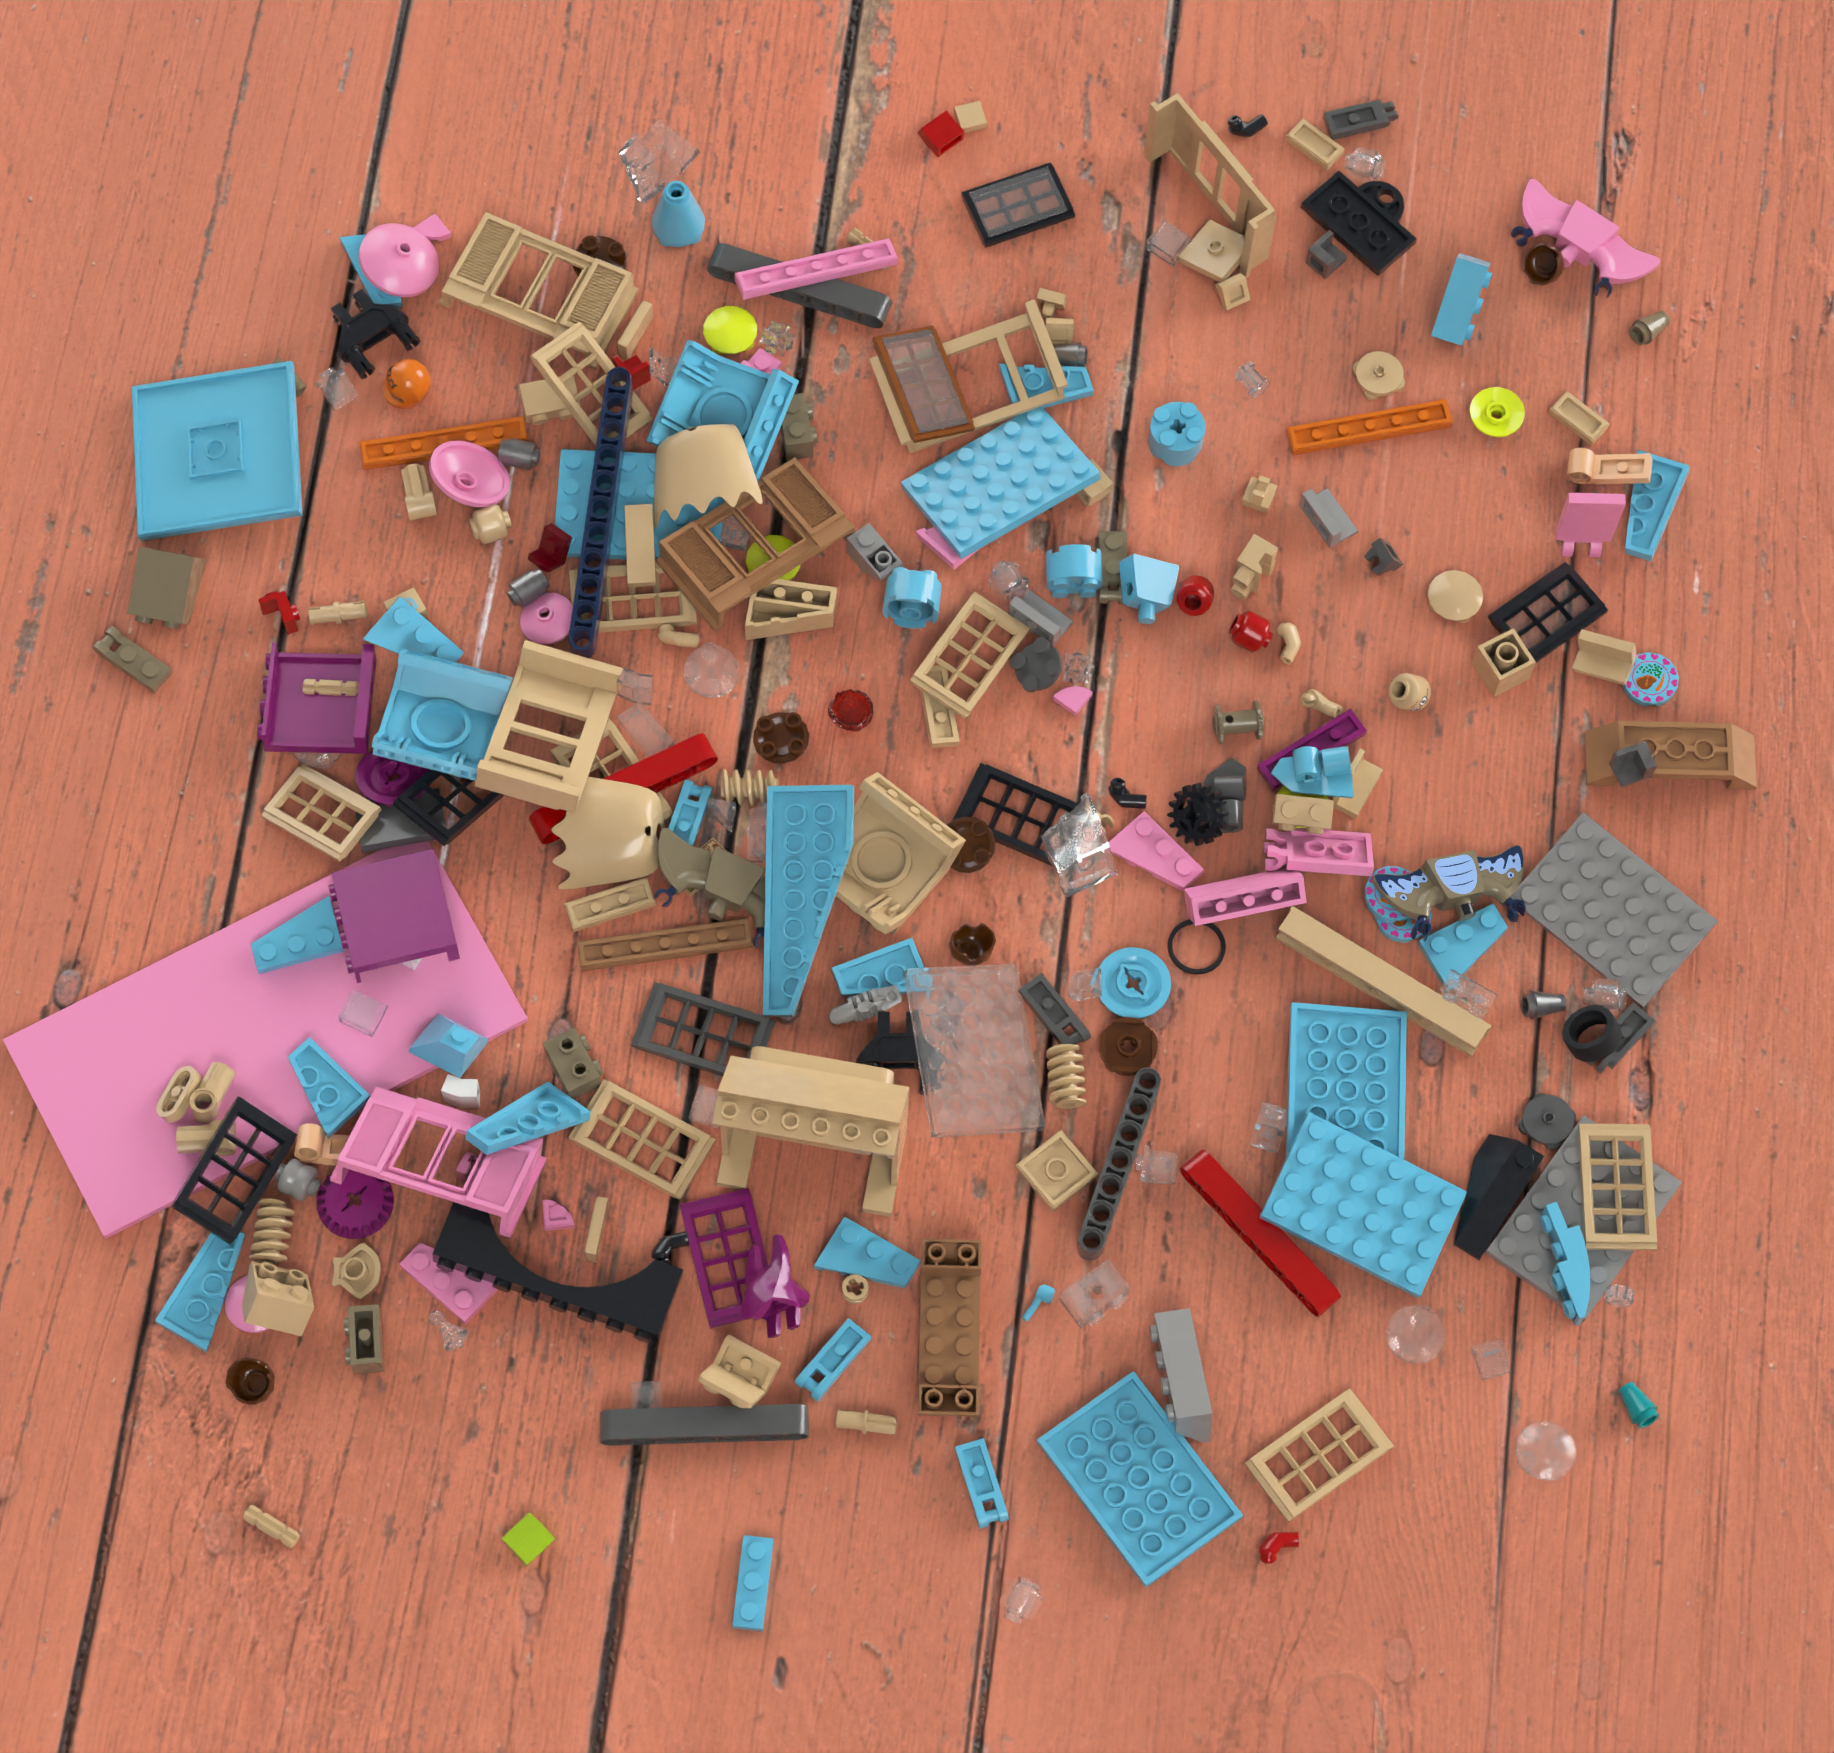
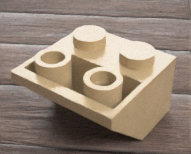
[242,1261,314,1336]

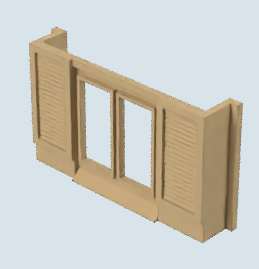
[1144,93,1276,278]
[439,212,639,369]
[475,640,623,813]

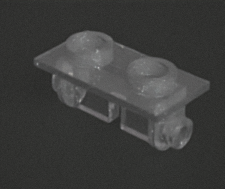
[747,802,767,863]

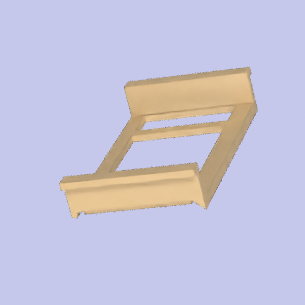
[869,299,1068,454]

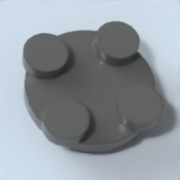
[1010,637,1063,693]
[1518,1093,1576,1150]

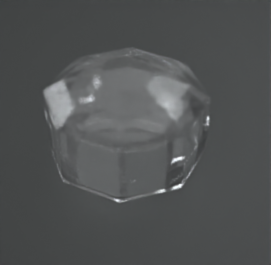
[1604,1285,1635,1308]

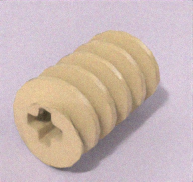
[721,769,779,806]
[1046,1044,1087,1109]
[249,1198,295,1264]

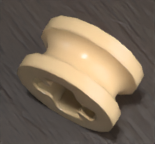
[842,1274,869,1304]

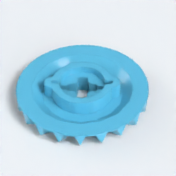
[1095,947,1171,1019]

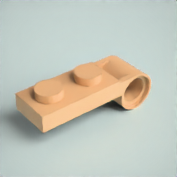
[1567,448,1653,484]
[294,1124,350,1166]

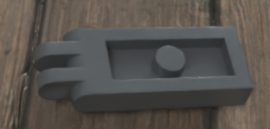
[1323,100,1399,140]
[1587,1003,1655,1073]

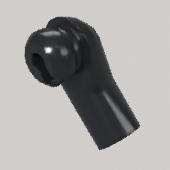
[1227,114,1268,137]
[1108,778,1147,809]
[651,1231,689,1264]

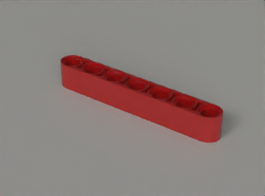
[529,733,718,844]
[1180,1149,1341,1317]

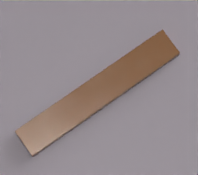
[577,918,753,972]

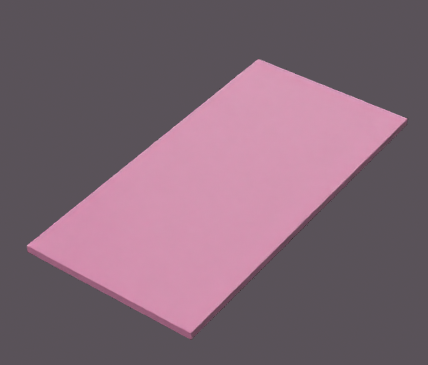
[3,841,528,1239]

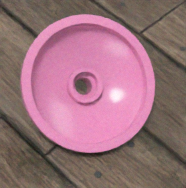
[359,223,439,297]
[429,441,510,507]

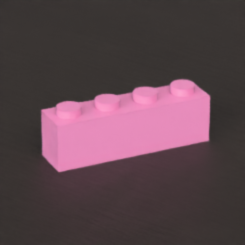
[1184,868,1307,926]

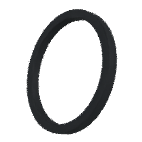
[1168,919,1226,974]

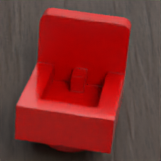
[258,591,300,635]

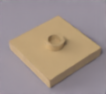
[1178,219,1245,282]
[1015,1130,1098,1212]

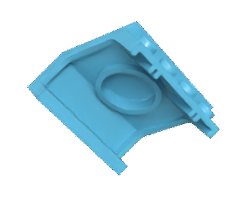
[646,340,799,482]
[371,649,513,781]

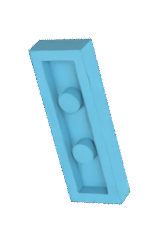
[732,1535,774,1632]

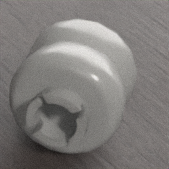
[275,1159,321,1201]

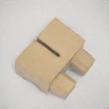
[1230,534,1278,601]

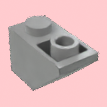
[847,523,903,581]

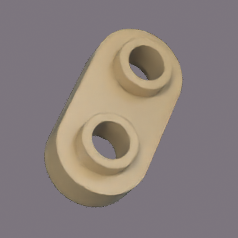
[156,1066,202,1123]

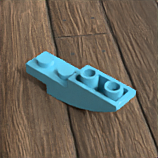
[1540,1202,1590,1326]

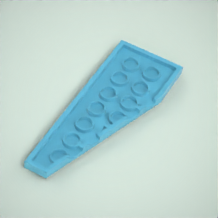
[763,785,854,1017]

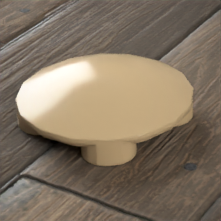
[1428,570,1483,623]

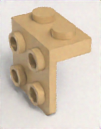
[698,1335,781,1408]

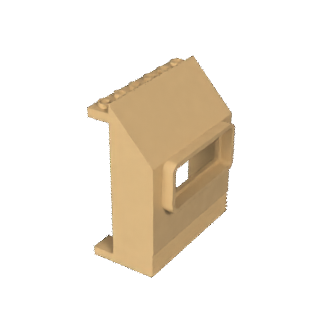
[712,1046,909,1217]

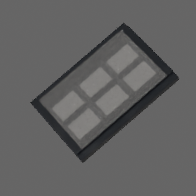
[961,162,1075,248]
[1488,562,1608,663]

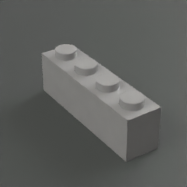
[1149,1308,1212,1443]

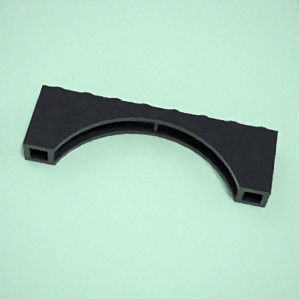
[433,1202,683,1343]

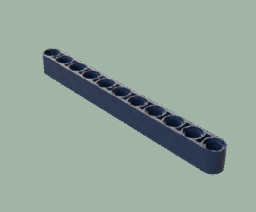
[569,367,633,658]

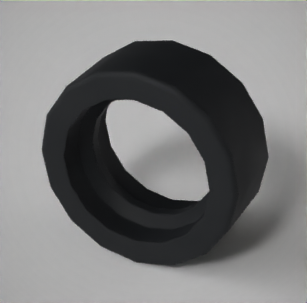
[1562,1005,1622,1062]

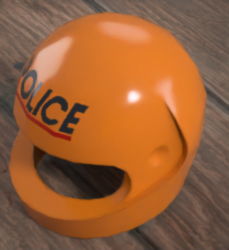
[383,358,431,409]

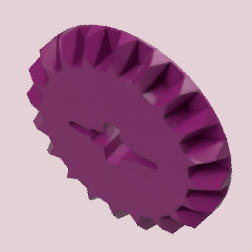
[356,751,430,808]
[316,1169,394,1239]

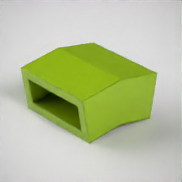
[502,1512,555,1567]

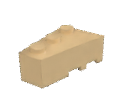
[745,579,837,640]

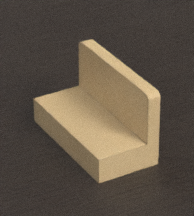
[1572,629,1637,685]
[1333,748,1383,819]

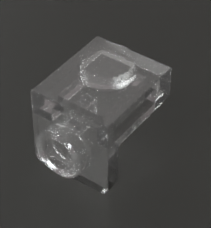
[1250,1102,1287,1153]

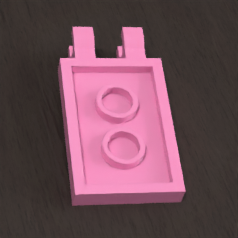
[1555,493,1626,557]
[1264,828,1374,876]

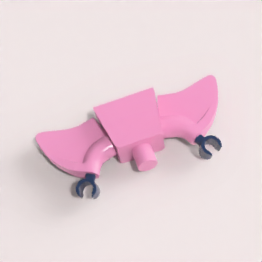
[1511,179,1660,298]

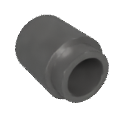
[498,438,540,471]
[506,568,550,608]

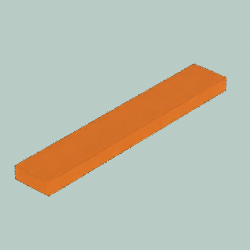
[1286,399,1453,456]
[359,416,528,470]

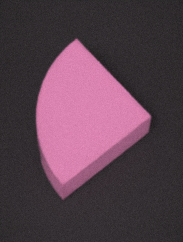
[413,214,451,241]
[1053,686,1093,716]
[456,1152,479,1182]
[542,1200,575,1231]

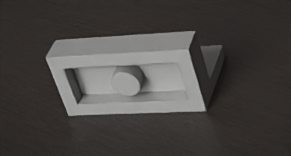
[1299,488,1358,548]
[1008,590,1073,646]

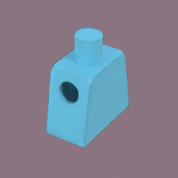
[1119,554,1179,624]

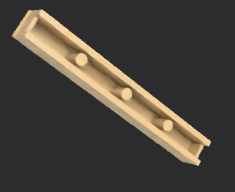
[1276,906,1492,1057]

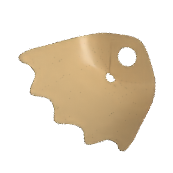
[654,424,762,528]
[551,777,665,889]

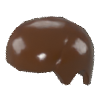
[1523,243,1565,285]
[949,923,996,966]
[226,1357,275,1405]

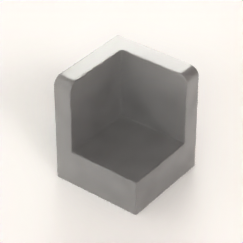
[1306,230,1347,279]
[1609,741,1657,787]

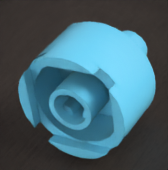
[1148,402,1206,466]
[1045,544,1103,598]
[882,567,942,629]

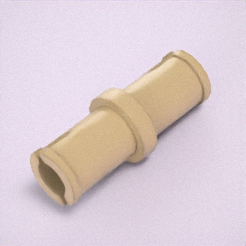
[309,600,368,625]

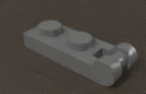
[1018,973,1091,1045]

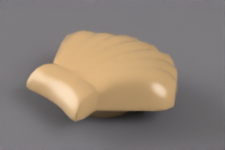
[332,1243,381,1299]

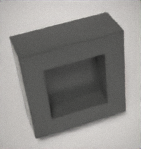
[1364,538,1403,575]

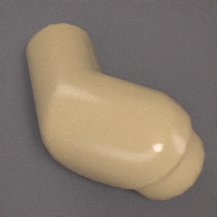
[1277,622,1301,664]
[658,624,699,648]
[1301,689,1343,718]

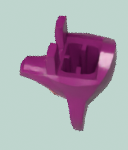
[741,1234,810,1338]

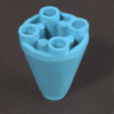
[651,181,705,247]

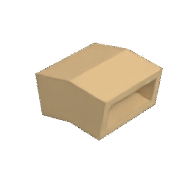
[1076,459,1114,507]

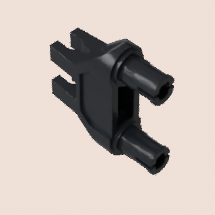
[331,289,421,379]
[856,1011,941,1095]

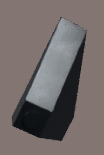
[1454,1134,1544,1260]

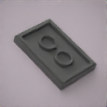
[356,788,446,853]

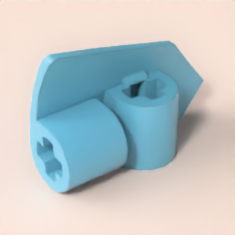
[1271,746,1354,798]

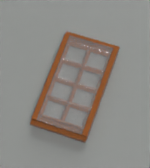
[872,326,975,443]

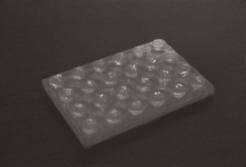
[904,963,1046,1138]

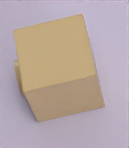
[1472,628,1536,698]

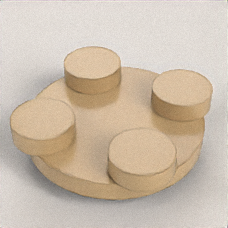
[1352,351,1405,401]

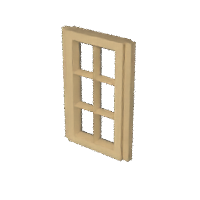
[261,764,382,862]

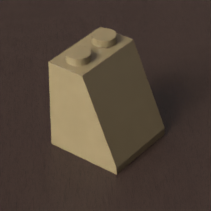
[127,547,207,629]

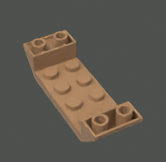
[1584,721,1757,790]
[918,1239,982,1417]

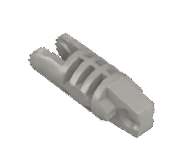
[829,985,902,1025]

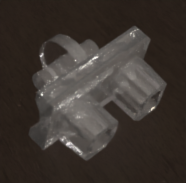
[1438,969,1497,1020]

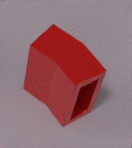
[918,110,964,157]

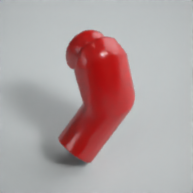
[1259,1532,1299,1564]

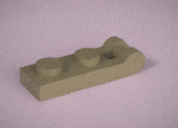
[1099,531,1127,604]
[92,626,172,694]

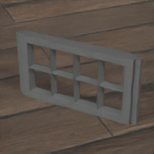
[631,982,776,1076]

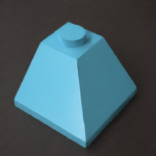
[409,1013,489,1078]

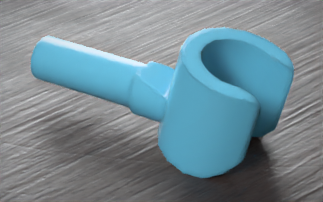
[1021,1285,1055,1322]

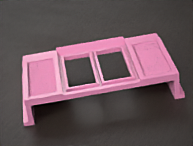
[330,1087,547,1238]

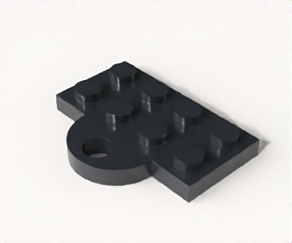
[1301,171,1417,276]

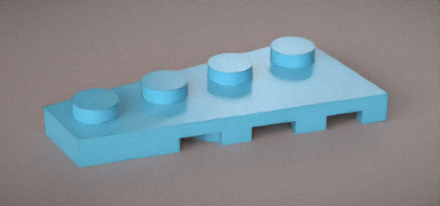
[1625,450,1690,561]
[155,1232,245,1353]

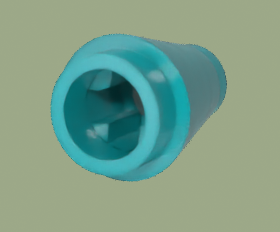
[1618,1382,1659,1429]

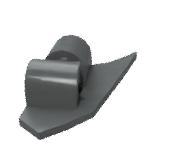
[1197,758,1246,833]

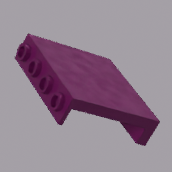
[257,642,377,754]
[328,849,460,983]

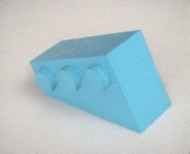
[1431,253,1492,346]

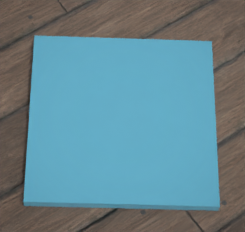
[132,361,303,541]

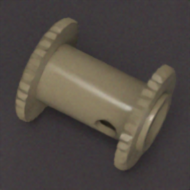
[1212,700,1264,744]

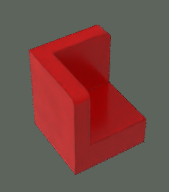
[612,355,651,390]

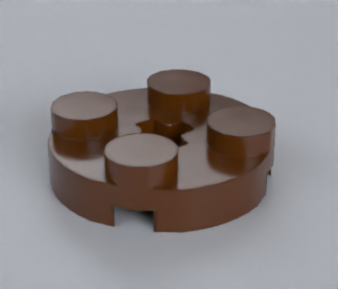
[1099,1017,1158,1076]

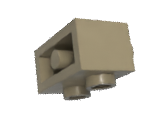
[780,393,818,461]
[543,1028,603,1099]
[344,1304,384,1374]

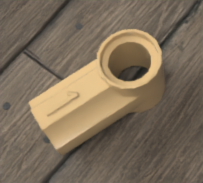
[401,463,437,521]
[189,1062,236,1124]
[176,1120,236,1156]

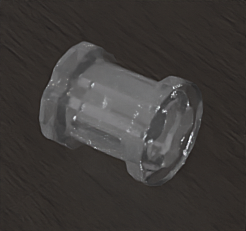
[1234,361,1270,398]

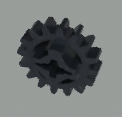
[1167,783,1229,846]

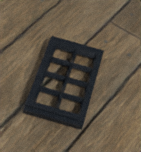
[952,763,1093,871]
[393,769,504,846]
[171,1096,297,1245]

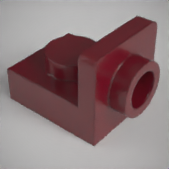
[528,523,572,572]

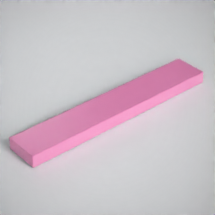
[735,238,898,300]

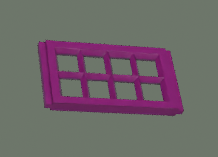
[680,1188,769,1328]

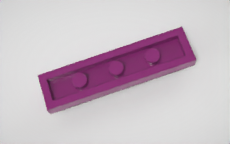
[1257,709,1367,791]

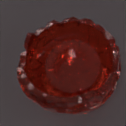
[828,689,874,732]

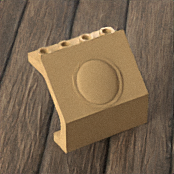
[835,772,966,935]

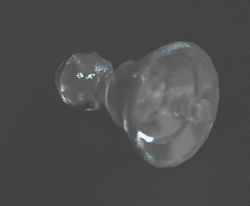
[429,1310,469,1351]

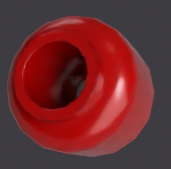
[1177,575,1215,616]
[1229,611,1273,652]

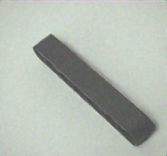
[707,243,892,328]
[1077,1067,1161,1261]
[600,1404,809,1445]

